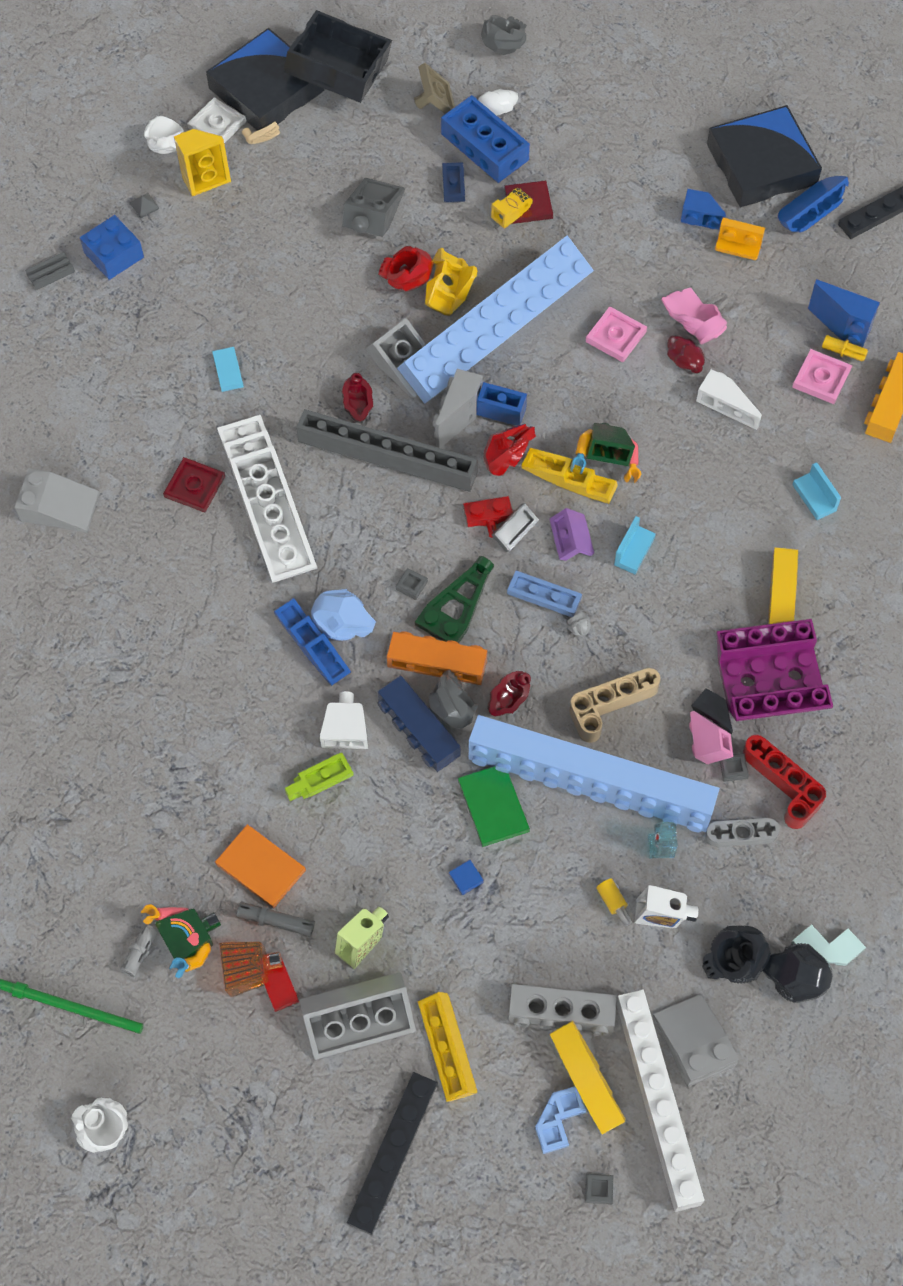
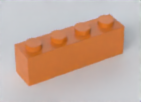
[387,631,488,685]

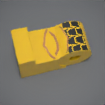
[491,188,533,229]

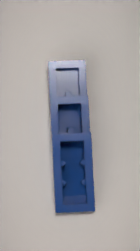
[274,598,351,686]

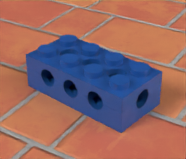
[441,95,530,183]

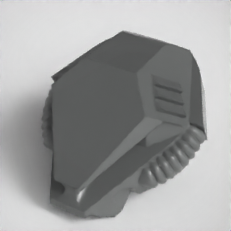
[481,15,527,55]
[429,670,478,729]

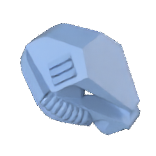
[311,589,376,641]

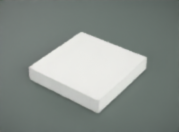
[187,98,247,143]

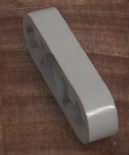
[705,818,780,847]

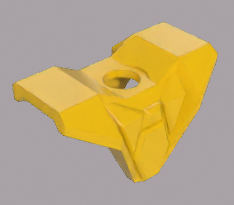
[425,248,478,316]

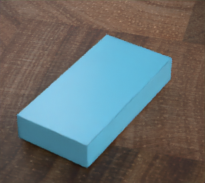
[212,347,244,392]

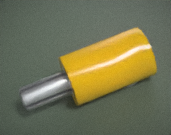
[596,878,632,926]

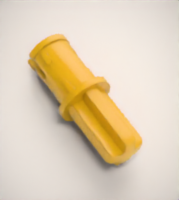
[822,335,868,361]

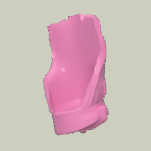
[661,288,727,344]

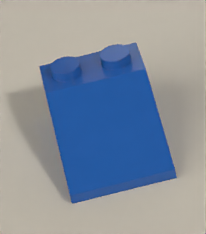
[808,279,880,347]

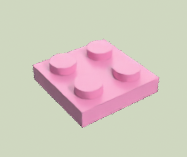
[586,307,647,362]
[792,349,852,404]

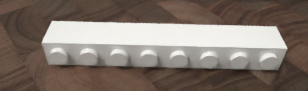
[616,989,704,1212]

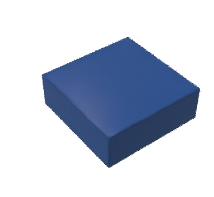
[449,860,484,895]

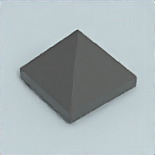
[130,193,159,218]

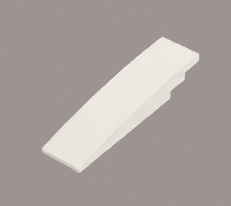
[217,415,317,583]

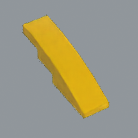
[521,448,618,504]
[768,547,798,624]
[550,1021,626,1134]

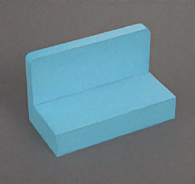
[792,462,841,520]
[614,516,656,575]

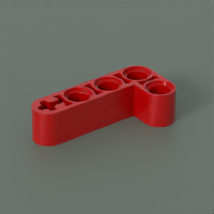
[743,735,826,829]

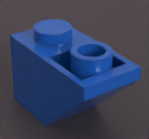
[681,189,726,230]

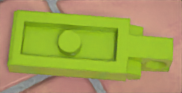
[285,753,354,801]

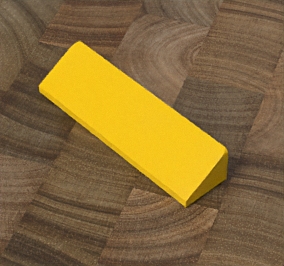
[417,992,477,1102]

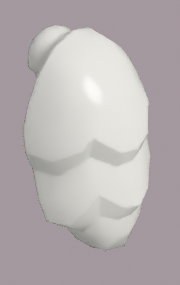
[478,89,518,116]

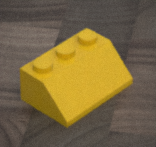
[174,129,231,197]

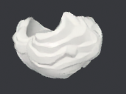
[144,116,184,154]
[71,1097,128,1153]

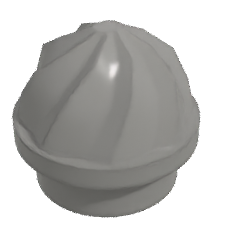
[567,612,591,636]

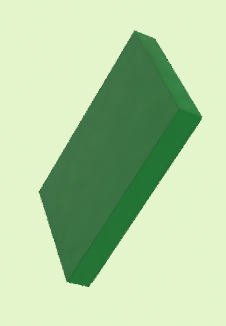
[458,766,530,847]

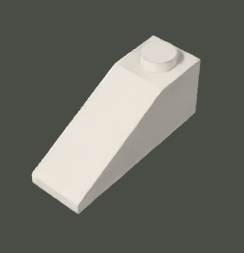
[696,369,762,430]

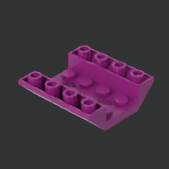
[716,619,833,721]

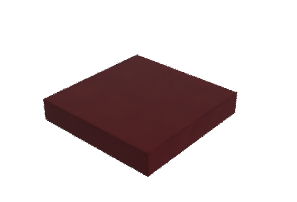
[504,180,553,224]
[163,457,225,513]

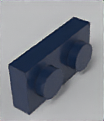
[442,162,465,202]

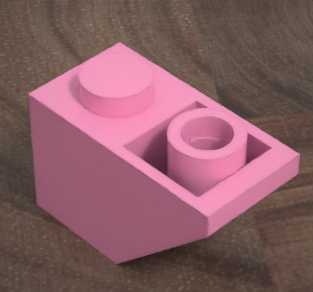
[689,711,733,764]

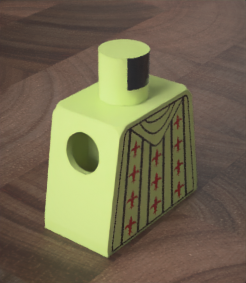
[335,907,389,969]

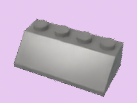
[299,972,416,1060]

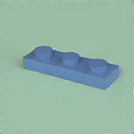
[507,571,582,617]

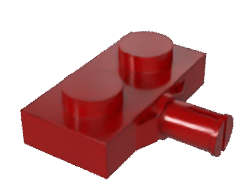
[463,496,513,538]

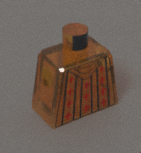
[219,942,283,997]

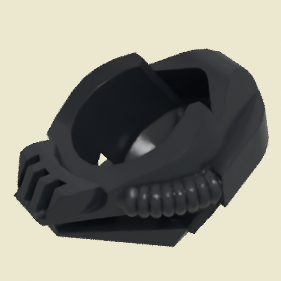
[702,926,771,984]
[762,943,833,1003]

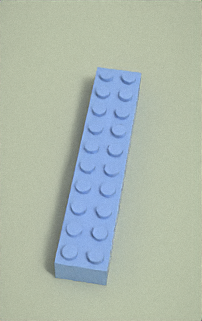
[397,235,594,404]
[469,715,720,832]

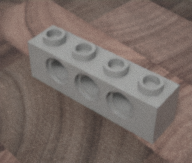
[509,984,617,1035]

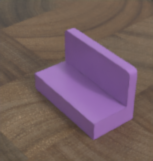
[549,508,594,561]

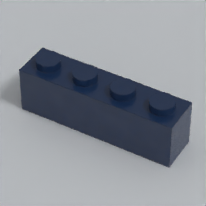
[377,675,461,772]

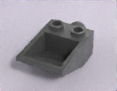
[342,178,405,237]

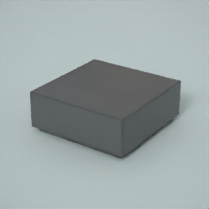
[396,568,428,600]
[719,753,749,782]
[585,1174,614,1205]

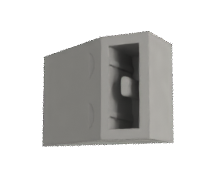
[433,369,483,448]

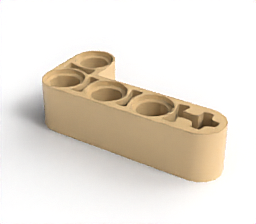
[570,668,660,743]

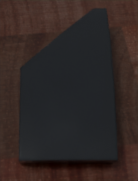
[691,688,733,734]

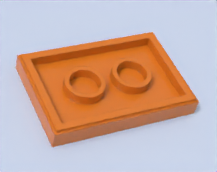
[215,824,306,909]

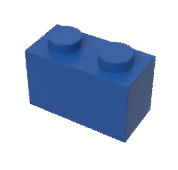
[477,382,527,426]

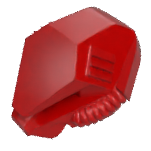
[378,246,434,292]
[483,424,536,476]

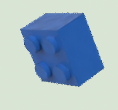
[79,215,144,280]

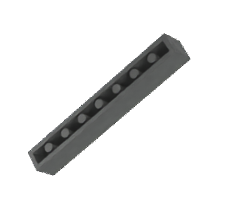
[296,409,478,492]

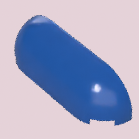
[778,176,849,232]

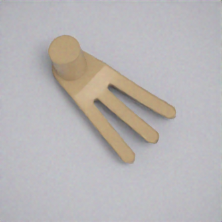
[242,122,280,144]

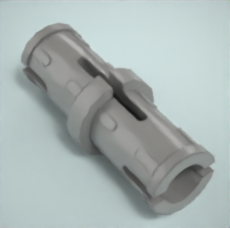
[120,924,159,977]

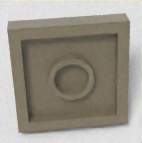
[414,63,455,114]

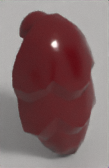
[667,335,705,374]
[342,373,373,423]
[488,671,531,717]

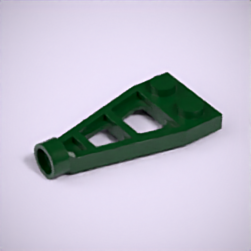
[415,556,494,643]

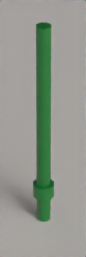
[0,979,144,1034]

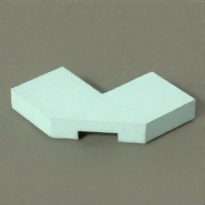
[792,925,866,966]

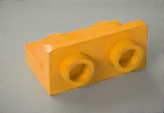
[715,218,765,260]

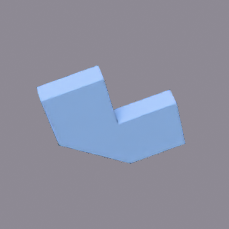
[535,1086,586,1154]

